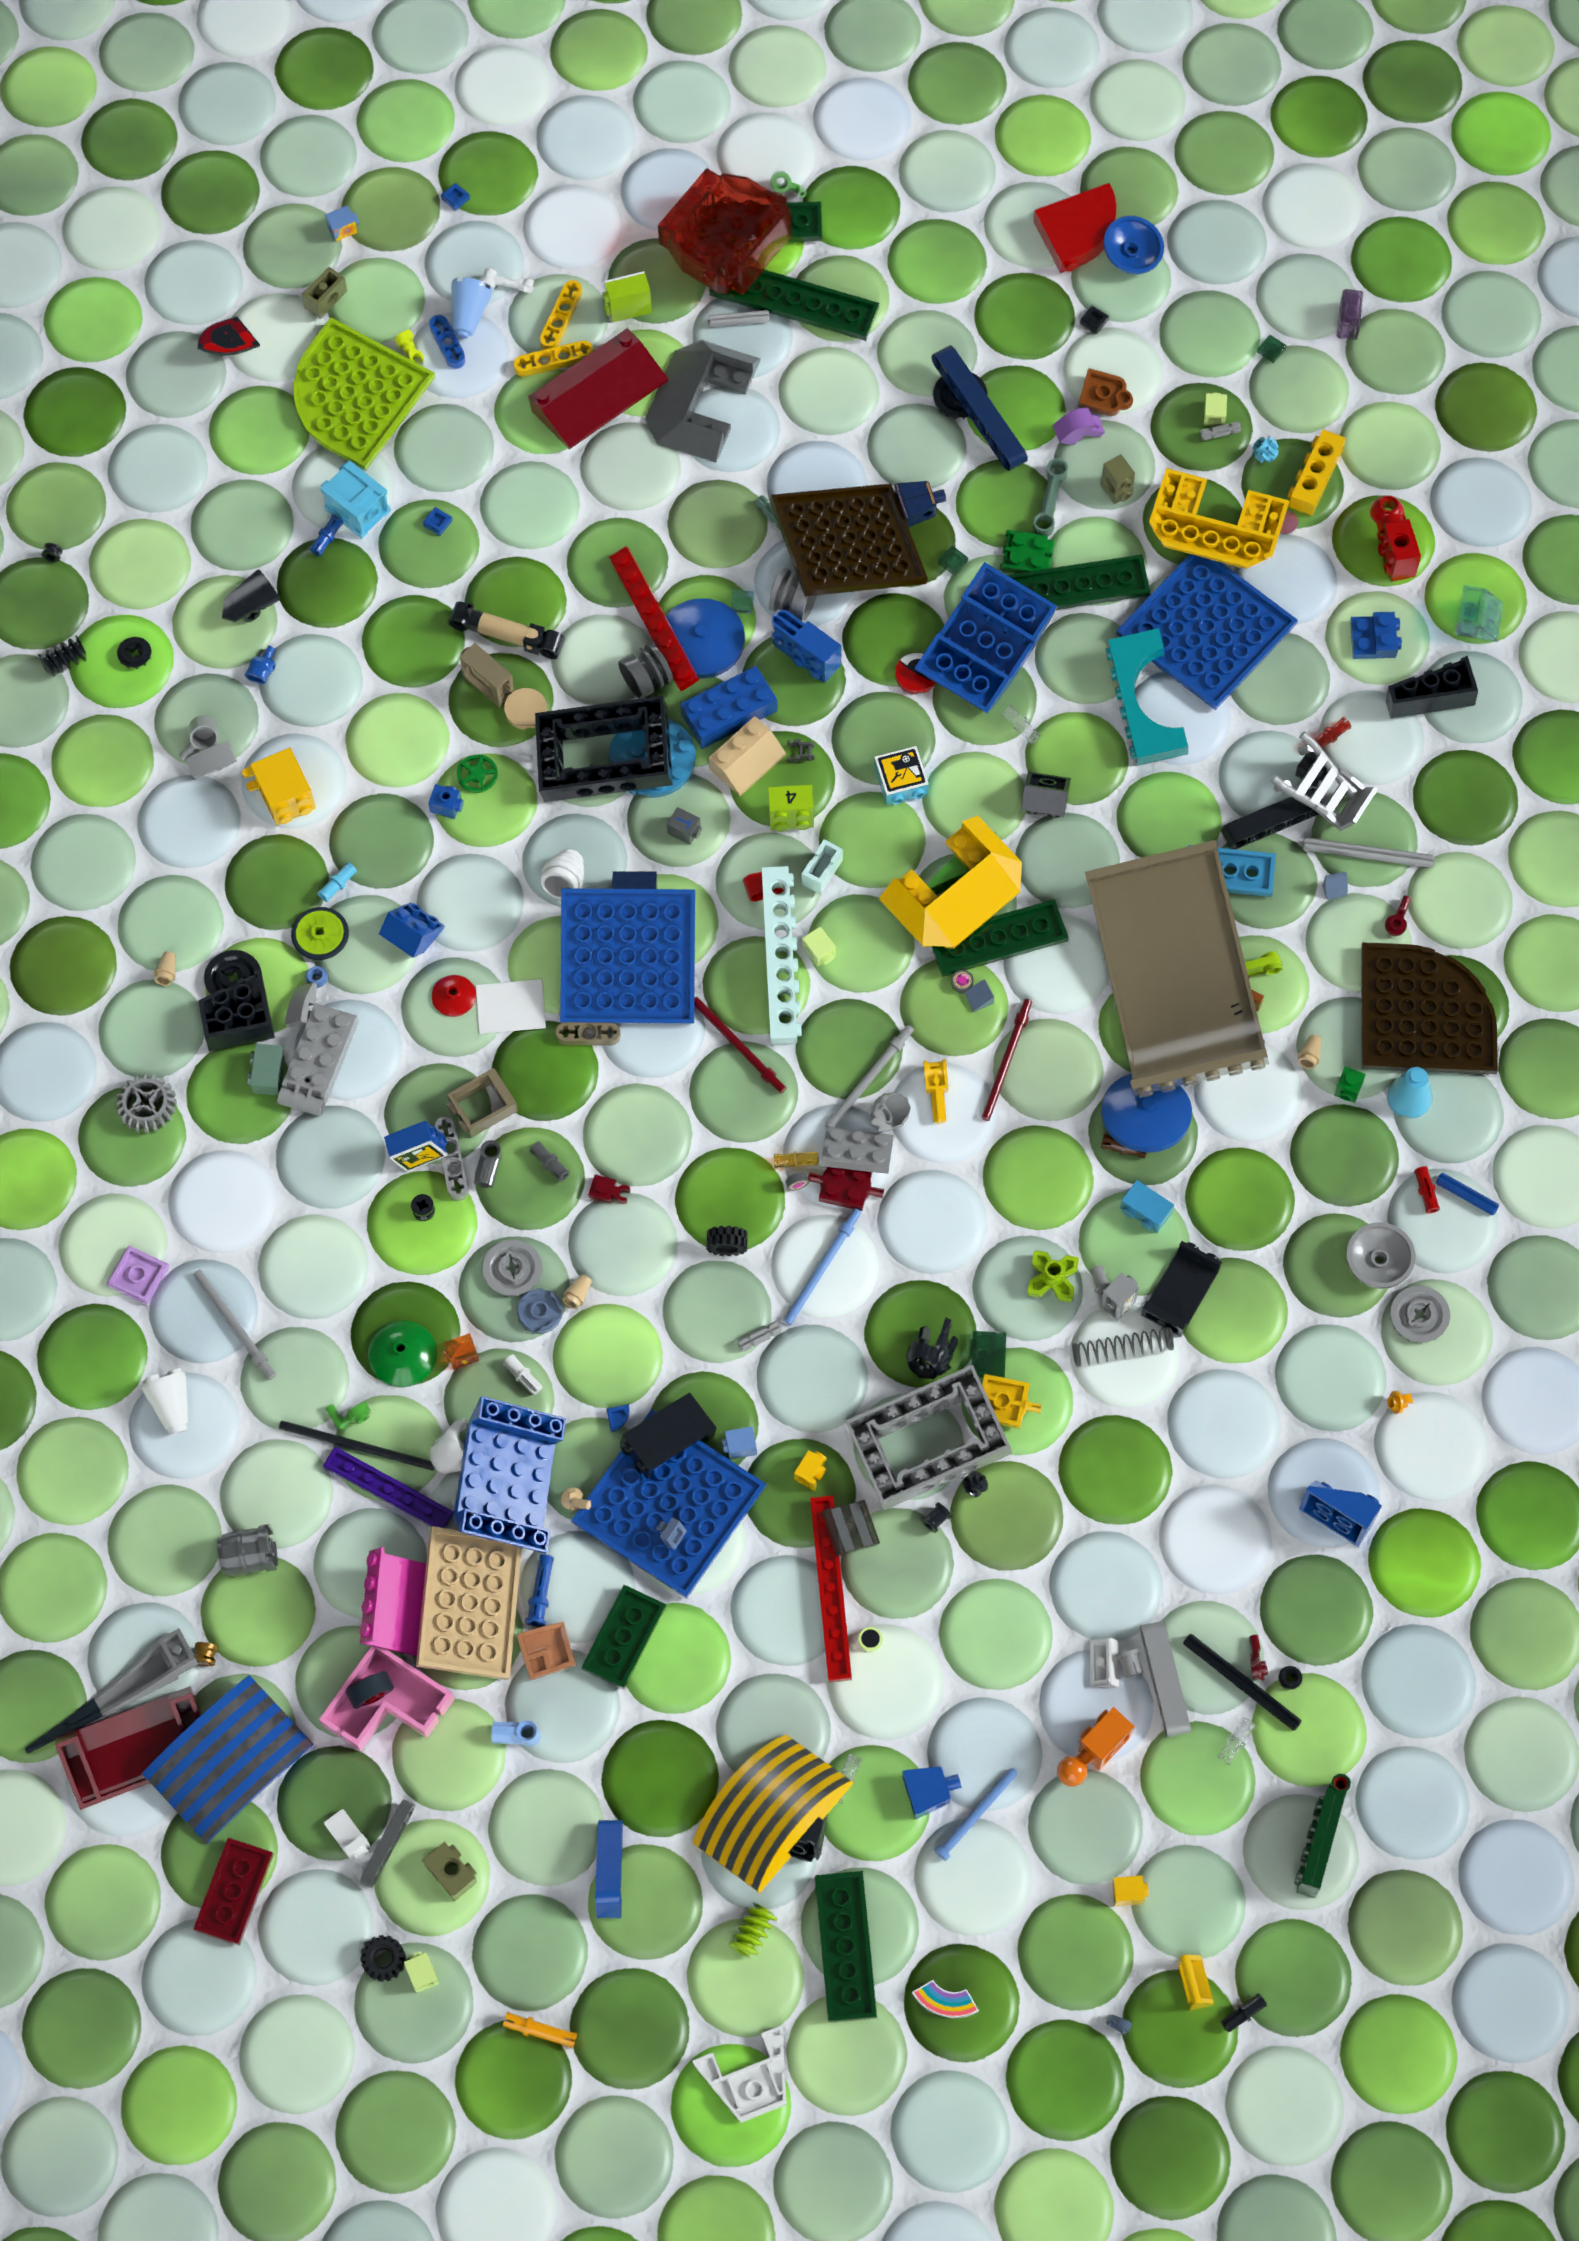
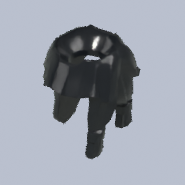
[906,1317,958,1380]

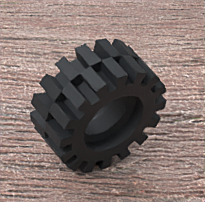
[706,1225,748,1256]
[360,1935,406,1982]

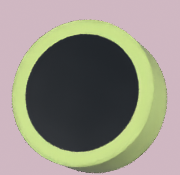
[859,1627,882,1652]

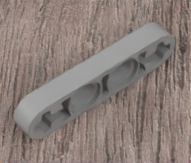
[435,1117,468,1201]

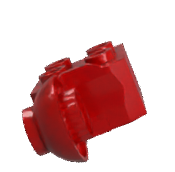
[1370,495,1421,582]

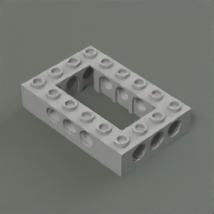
[845,1364,1012,1511]

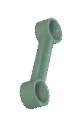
[1033,458,1068,536]

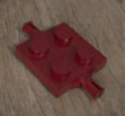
[808,1167,884,1211]

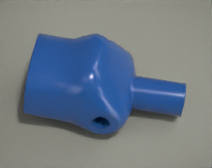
[245,646,276,684]

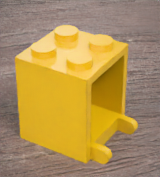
[242,747,316,826]

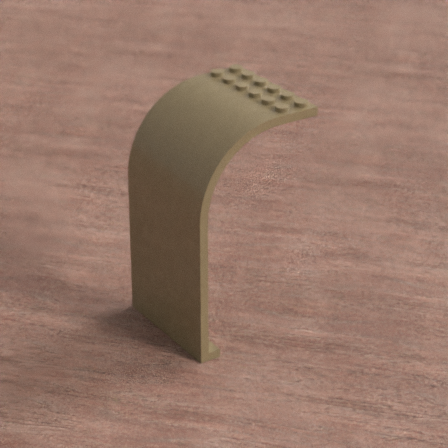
[1085,840,1269,1097]

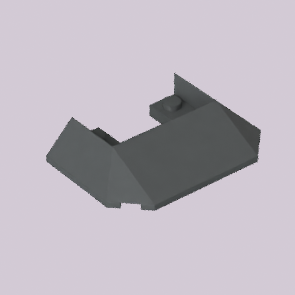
[645,340,760,463]

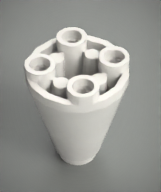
[141,1368,188,1435]

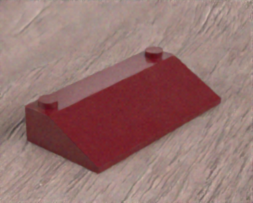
[528,328,669,450]
[55,1686,201,1810]

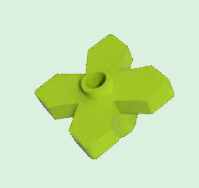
[1027,1250,1079,1303]

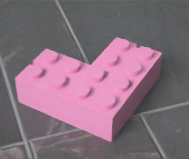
[319,1646,455,1752]

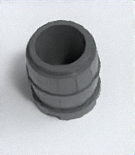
[217,1524,278,1576]

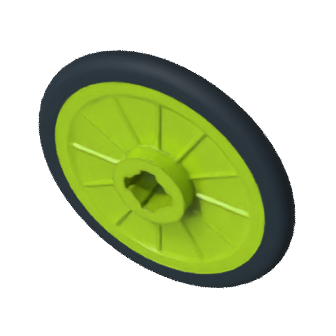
[291,907,349,960]

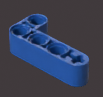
[595,1820,623,1918]

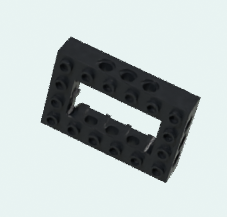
[535,696,673,802]

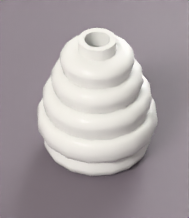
[540,849,584,899]

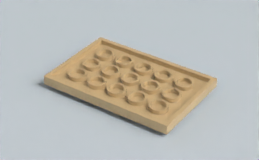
[416,1526,522,1680]

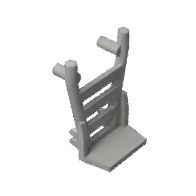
[1270,731,1378,831]

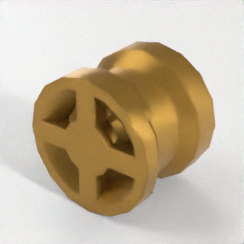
[194,1642,218,1667]

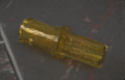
[774,1151,819,1169]

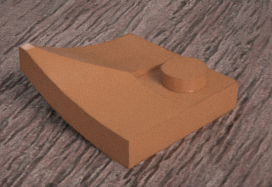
[517,1622,576,1681]

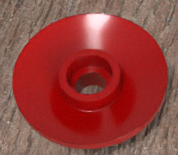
[432,975,476,1017]

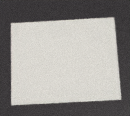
[476,979,546,1034]

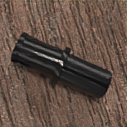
[1221,1993,1267,2032]

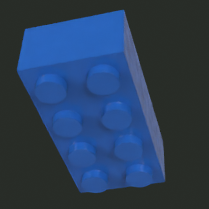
[680,666,778,749]

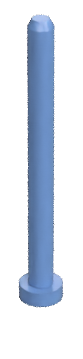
[934,1768,1017,1861]

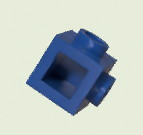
[428,784,464,819]

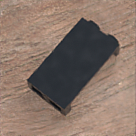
[1141,1241,1222,1337]
[620,1392,717,1479]

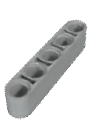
[1140,1621,1191,1738]

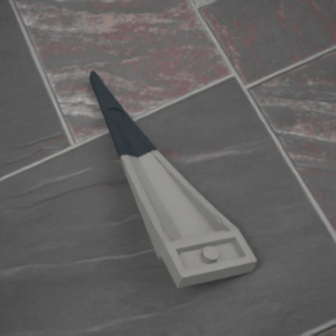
[25,1628,198,1753]

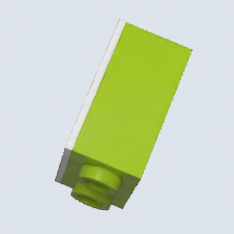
[602,271,652,323]

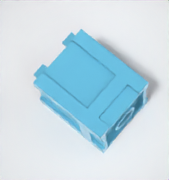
[320,460,391,539]

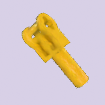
[923,1059,949,1124]

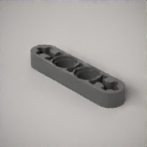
[360,1799,415,1888]

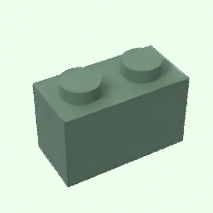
[247,1044,285,1095]

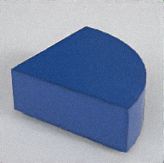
[606,1404,630,1433]

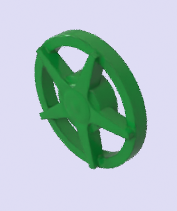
[457,754,498,793]

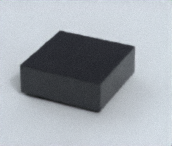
[1080,306,1109,334]

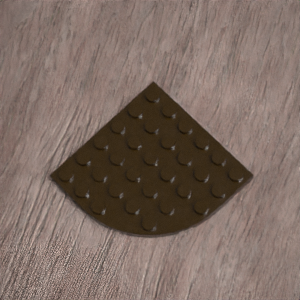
[1361,942,1498,1074]

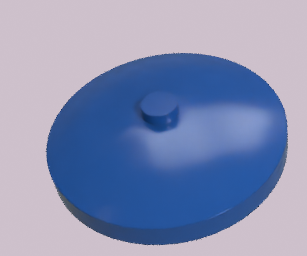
[666,598,745,678]
[1101,1074,1192,1152]

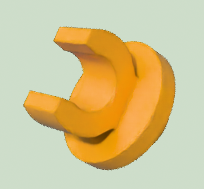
[1387,1391,1413,1414]

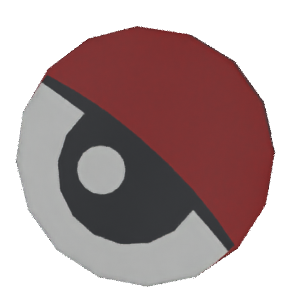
[895,653,936,694]

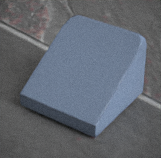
[1322,872,1348,899]
[964,979,994,1012]

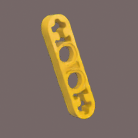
[540,280,583,350]
[514,340,593,377]

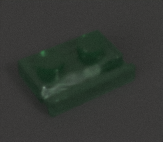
[972,1331,1006,1378]

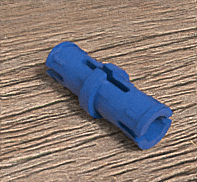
[310,515,343,557]

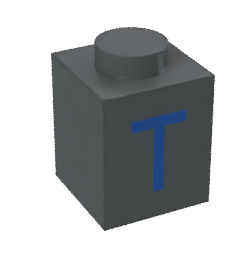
[667,807,702,845]

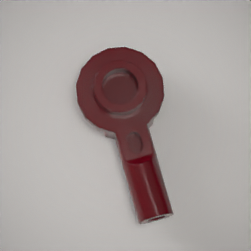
[1385,896,1411,936]
[1249,1635,1268,1681]

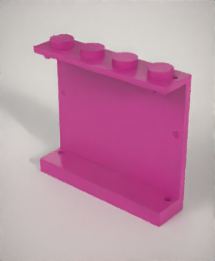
[359,1547,426,1657]

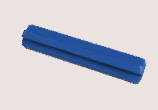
[1436,1173,1499,1215]

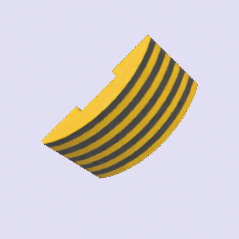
[692,1734,853,1894]

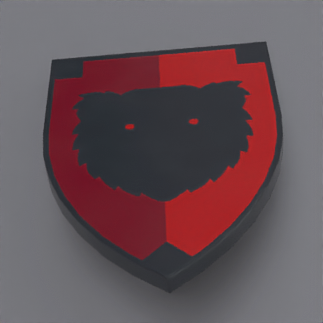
[197,316,260,356]

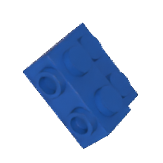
[1350,612,1402,659]

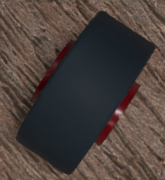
[346,1671,394,1709]

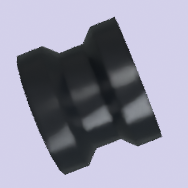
[411,1194,435,1221]

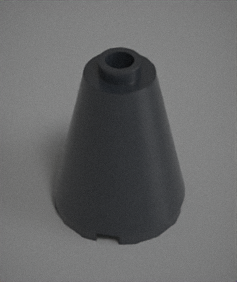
[788,1814,828,1862]

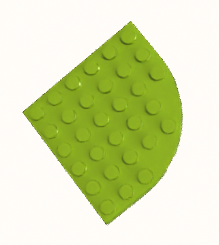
[293,317,435,470]

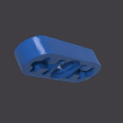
[429,315,466,369]

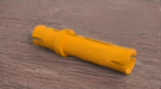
[503,2012,577,2049]

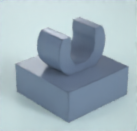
[656,1518,687,1550]

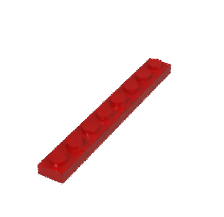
[609,546,699,692]
[810,1496,852,1683]

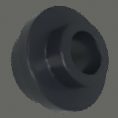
[1278,1666,1302,1690]

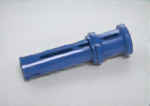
[524,1554,554,1627]

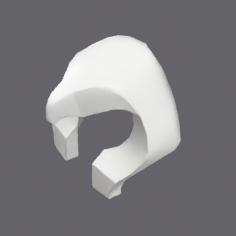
[429,1418,468,1474]

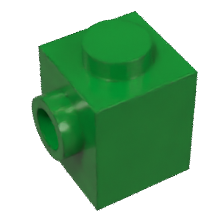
[1334,1066,1366,1103]

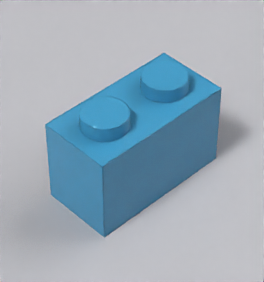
[1120,1180,1175,1233]

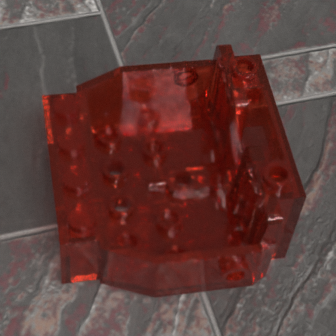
[658,168,791,295]

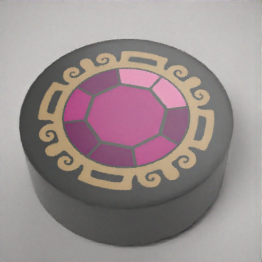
[951,970,974,993]
[785,1172,809,1191]

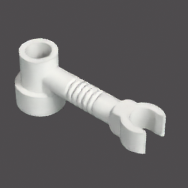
[480,268,534,294]

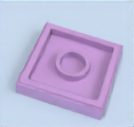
[107,1246,170,1305]

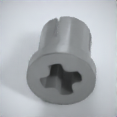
[1115,1649,1143,1678]

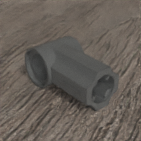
[474,1140,502,1188]

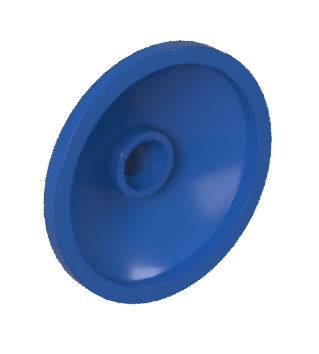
[1103,216,1164,275]

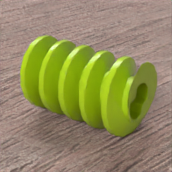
[728,1903,777,1958]

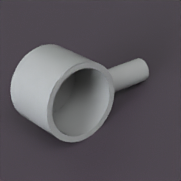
[179,715,218,761]

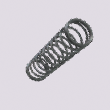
[1072,1326,1174,1367]

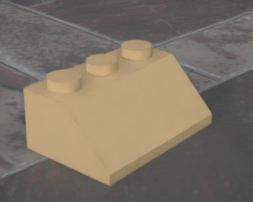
[709,716,786,796]

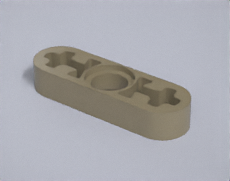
[555,1022,621,1046]

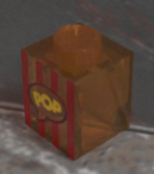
[442,1333,479,1370]

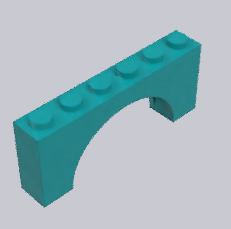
[1105,628,1188,766]

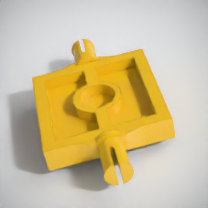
[982,1374,1042,1429]

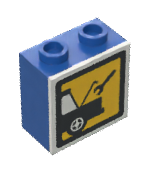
[384,1120,448,1172]

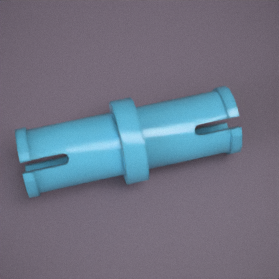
[317,862,357,902]

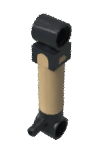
[448,601,565,659]

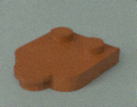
[1078,368,1133,416]

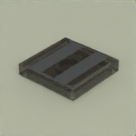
[821,1500,880,1557]

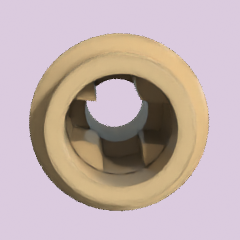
[153,951,176,986]
[1298,1034,1322,1069]
[562,1274,592,1309]

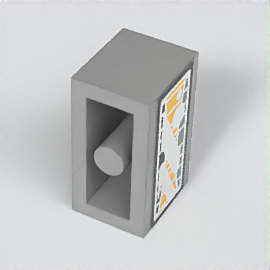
[1101,1272,1139,1321]

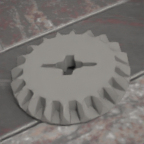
[483,1239,542,1297]
[1390,1286,1450,1344]

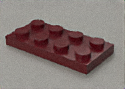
[193,1837,274,1946]

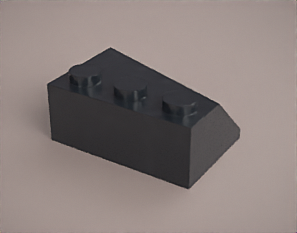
[198,969,275,1052]

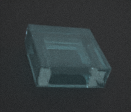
[730,589,754,614]

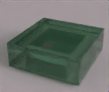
[1257,335,1287,363]
[938,546,968,575]

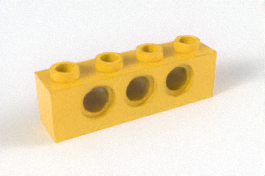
[1287,429,1346,516]

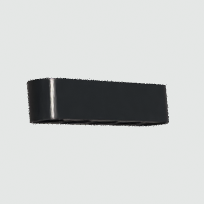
[1221,788,1325,850]

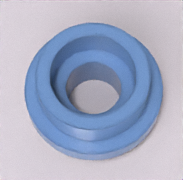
[305,966,328,988]

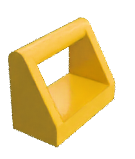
[1177,1954,1214,2011]

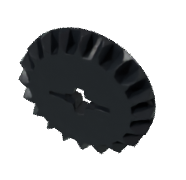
[933,372,988,420]
[204,950,261,994]

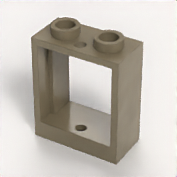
[460,643,514,708]
[446,1068,518,1138]

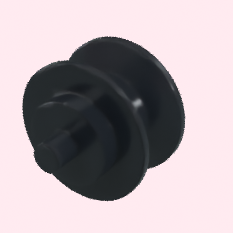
[963,1471,988,1497]

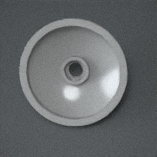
[1346,1222,1416,1289]

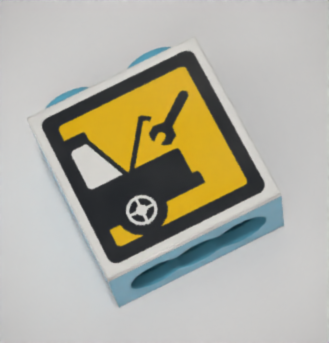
[874,746,929,805]

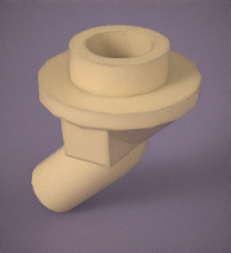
[561,1487,591,1511]

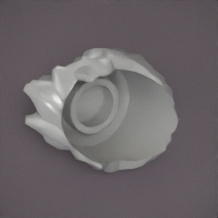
[868,1092,911,1132]

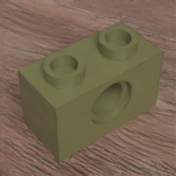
[302,267,347,319]
[1101,454,1135,504]
[422,1842,477,1901]

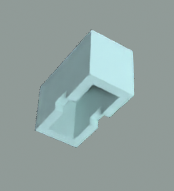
[802,839,843,895]

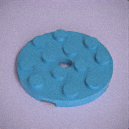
[609,719,696,798]

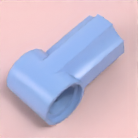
[491,1720,541,1747]

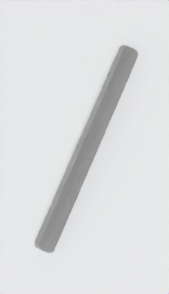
[1303,837,1434,868]

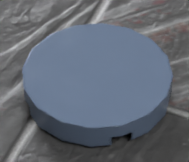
[517,1288,563,1334]

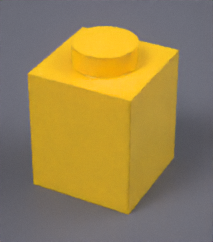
[1112,1875,1149,1906]

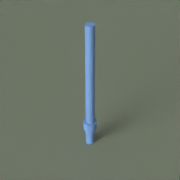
[783,1208,862,1325]

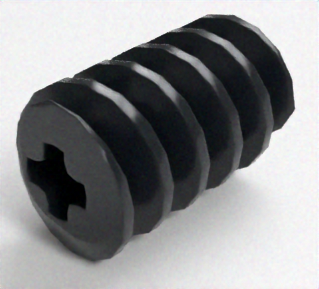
[38,635,87,677]

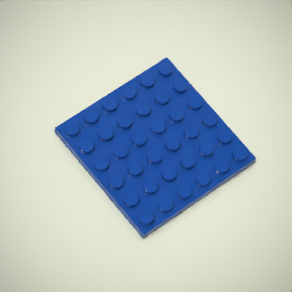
[1116,554,1298,710]
[560,888,695,1023]
[571,1409,766,1599]

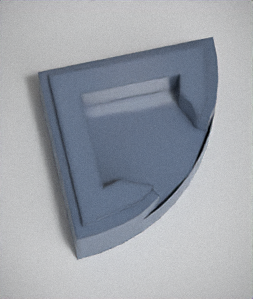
[1105,2014,1132,2035]

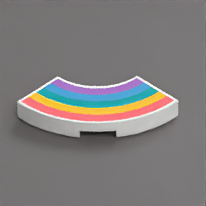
[912,1980,979,2018]

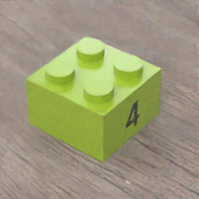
[768,785,814,831]

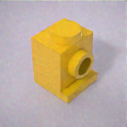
[794,1450,827,1491]

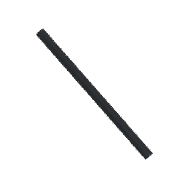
[279,1420,435,1471]

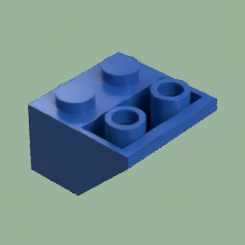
[379,902,445,958]

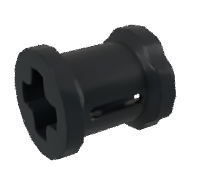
[921,1502,952,1533]

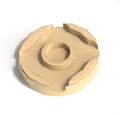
[504,688,547,730]

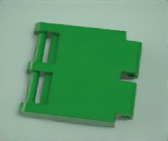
[999,530,1055,573]

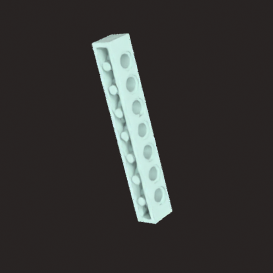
[762,866,802,1045]

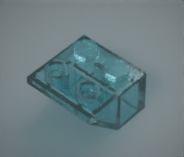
[1455,585,1503,642]

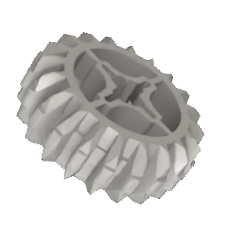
[115,1073,177,1134]

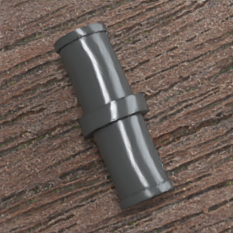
[529,1141,570,1182]

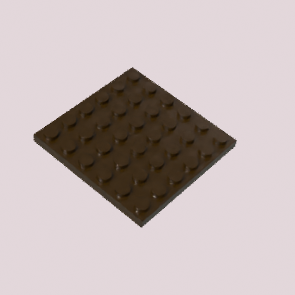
[769,483,928,596]

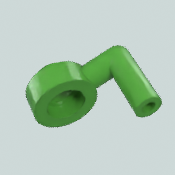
[770,171,806,197]
[325,1402,371,1430]

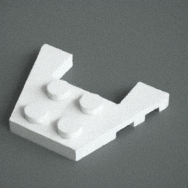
[692,2025,787,2123]

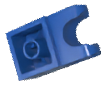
[772,610,841,683]

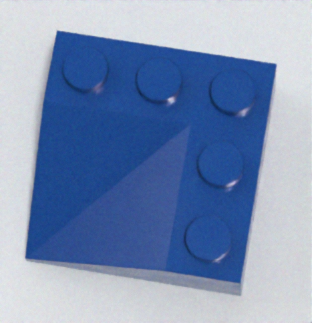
[1299,1481,1382,1547]

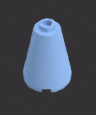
[451,277,493,339]

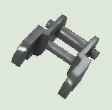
[787,739,815,763]

